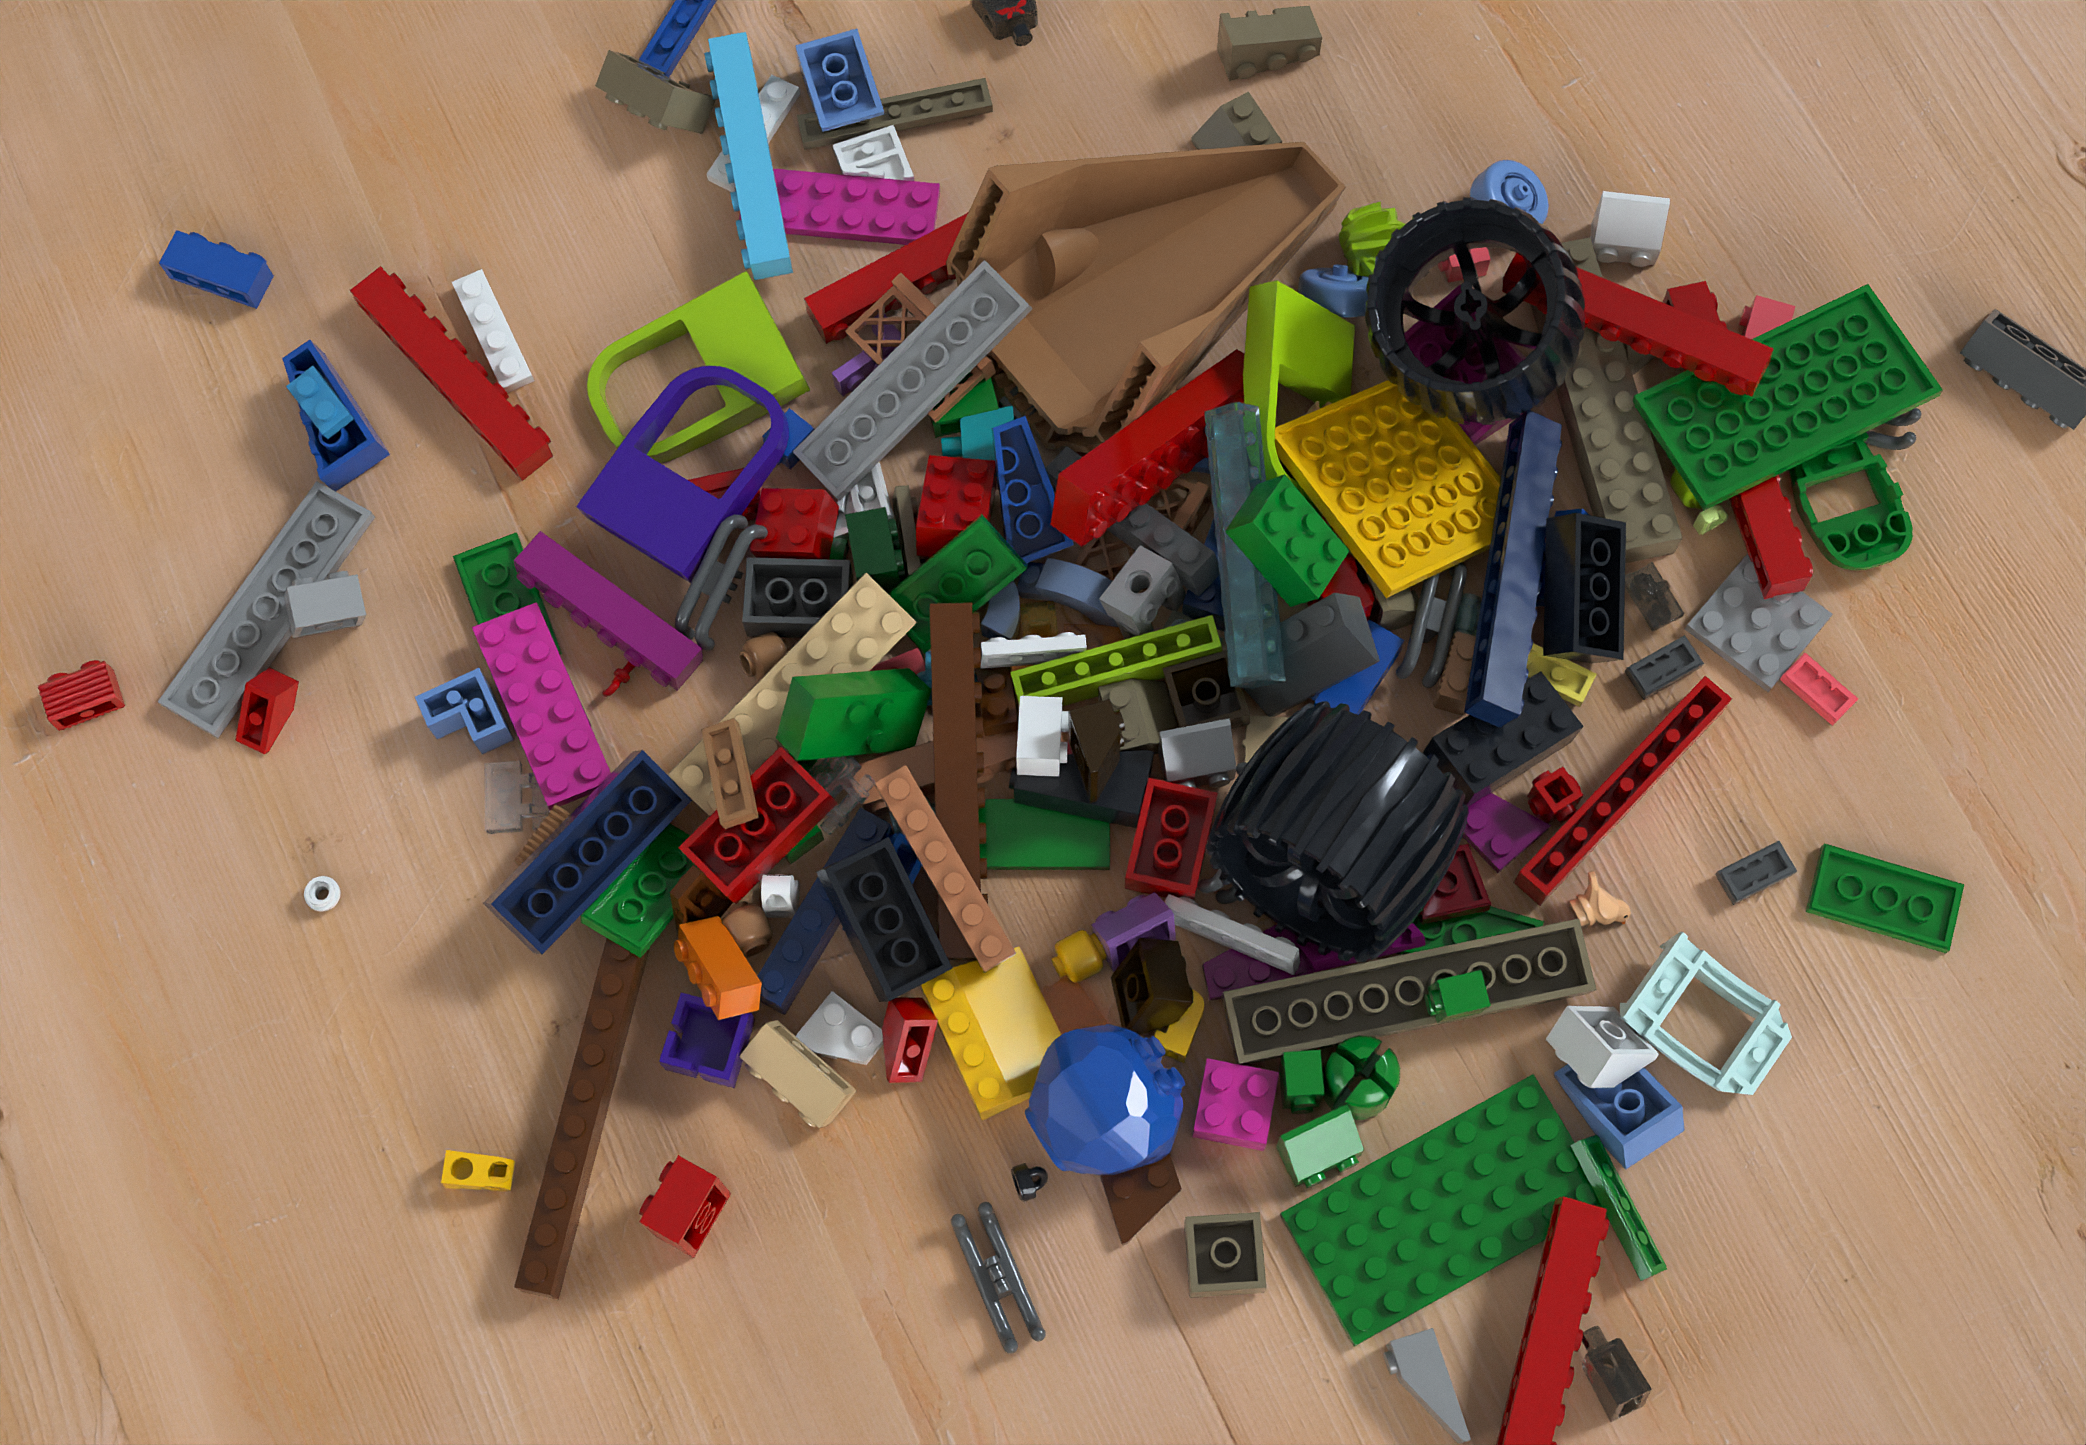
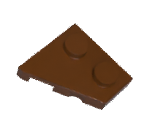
[670,865,733,936]
[1100,1154,1182,1246]

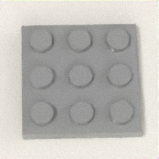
[1685,553,1833,692]

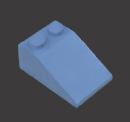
[795,29,885,132]
[1554,1064,1684,1169]

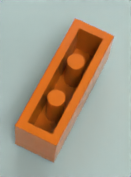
[674,916,762,1020]

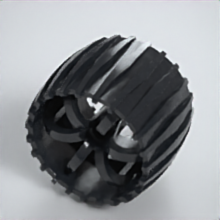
[1365,197,1585,425]
[1206,701,1469,962]

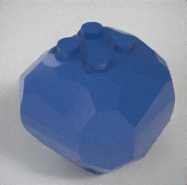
[1025,1024,1185,1175]

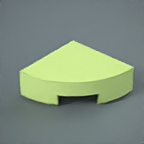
[1693,505,1728,535]

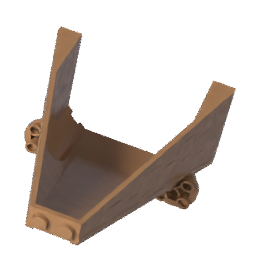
[946,142,1346,453]

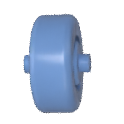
[1470,160,1549,224]
[1298,264,1369,318]

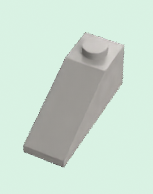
[1383,1328,1471,1444]

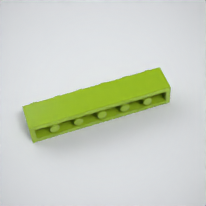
[1010,615,1222,706]

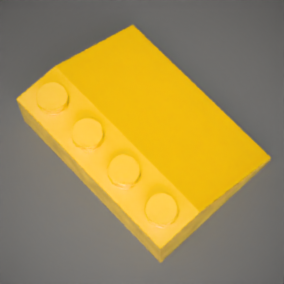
[921,946,1061,1121]

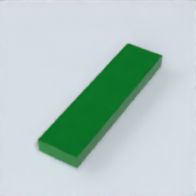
[1570,1135,1667,1281]

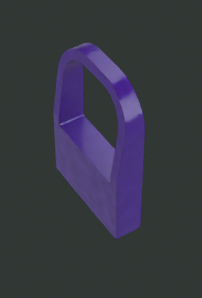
[576,366,789,583]

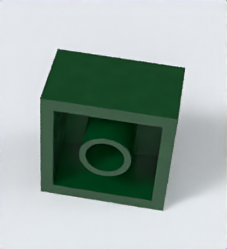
[845,507,906,593]

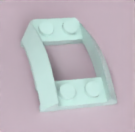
[1620,932,1792,1095]

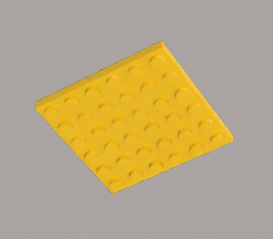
[1275,380,1501,598]

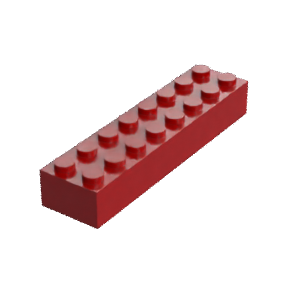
[1051,349,1246,547]

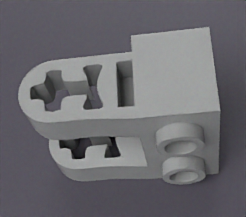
[1099,546,1186,639]

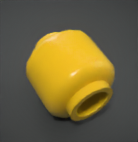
[1051,930,1107,983]

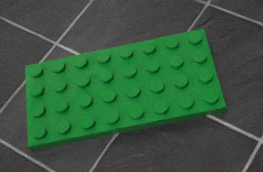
[1633,284,1943,511]
[1280,1074,1602,1347]

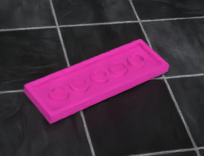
[739,168,940,245]
[472,602,611,811]

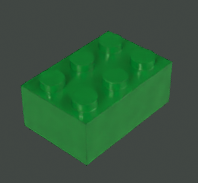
[1225,474,1349,607]

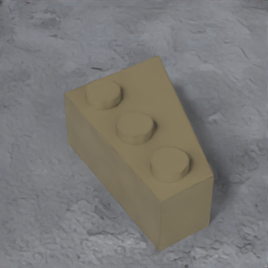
[1217,6,1322,81]
[595,50,715,134]

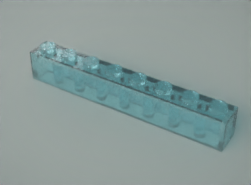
[1204,402,1286,689]

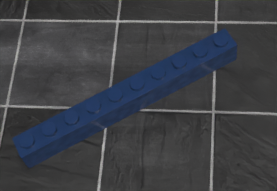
[1464,410,1562,728]

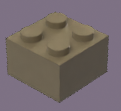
[1184,1212,1266,1298]

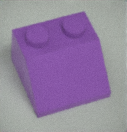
[1091,892,1176,972]

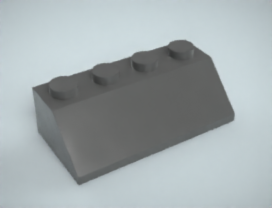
[1960,309,2086,430]
[1230,593,1380,717]

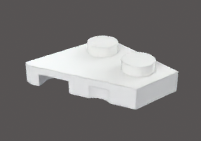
[833,125,914,181]
[833,462,894,540]
[796,991,883,1065]

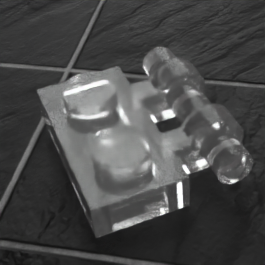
[808,755,876,835]
[484,761,550,834]

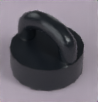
[1011,1163,1048,1202]

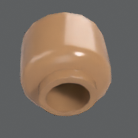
[739,632,792,681]
[722,901,773,957]

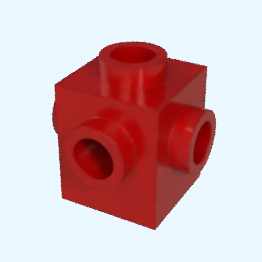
[1527,766,1583,824]

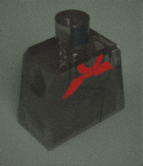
[971,0,1038,46]
[1582,1326,1652,1422]

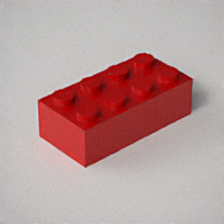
[678,746,838,904]

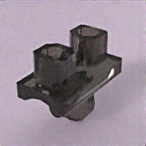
[1625,562,1685,632]

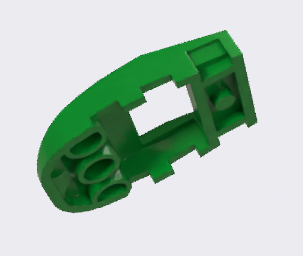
[1788,432,1913,570]

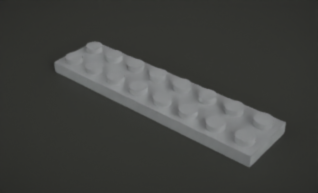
[793,260,1032,500]
[158,481,375,739]

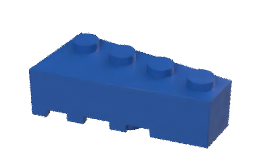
[282,340,390,492]
[991,416,1074,563]

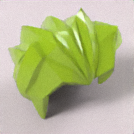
[1339,201,1405,277]

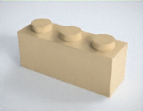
[739,1020,857,1128]

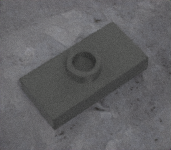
[1625,635,1704,700]
[1715,841,1797,905]

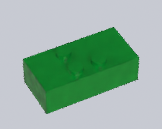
[776,668,932,761]

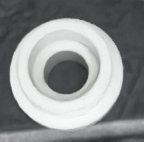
[304,876,341,912]

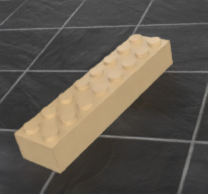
[668,573,917,816]

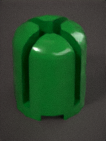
[1323,1035,1401,1120]

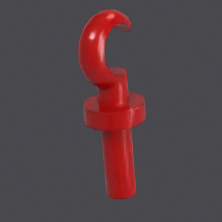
[602,662,636,697]

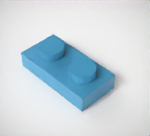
[286,366,355,439]

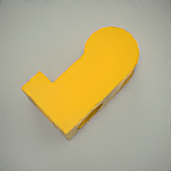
[1154,990,1205,1063]
[441,1150,515,1191]

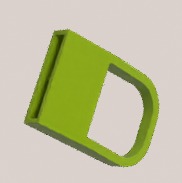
[587,271,810,463]
[1243,280,1355,506]

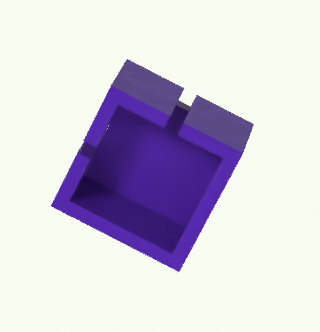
[659,992,755,1088]

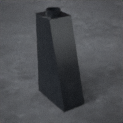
[1009,750,1154,829]

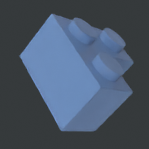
[415,668,514,754]

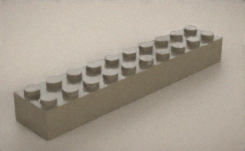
[1530,237,1682,563]
[1221,919,1597,1065]

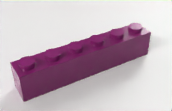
[514,531,703,691]

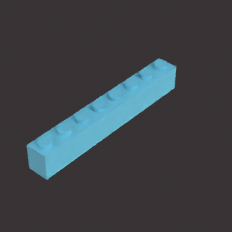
[704,32,793,280]

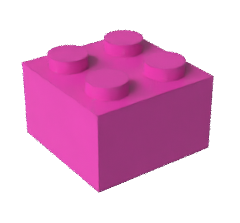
[1192,1058,1279,1151]

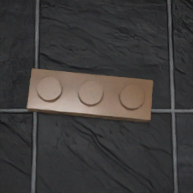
[701,718,759,829]

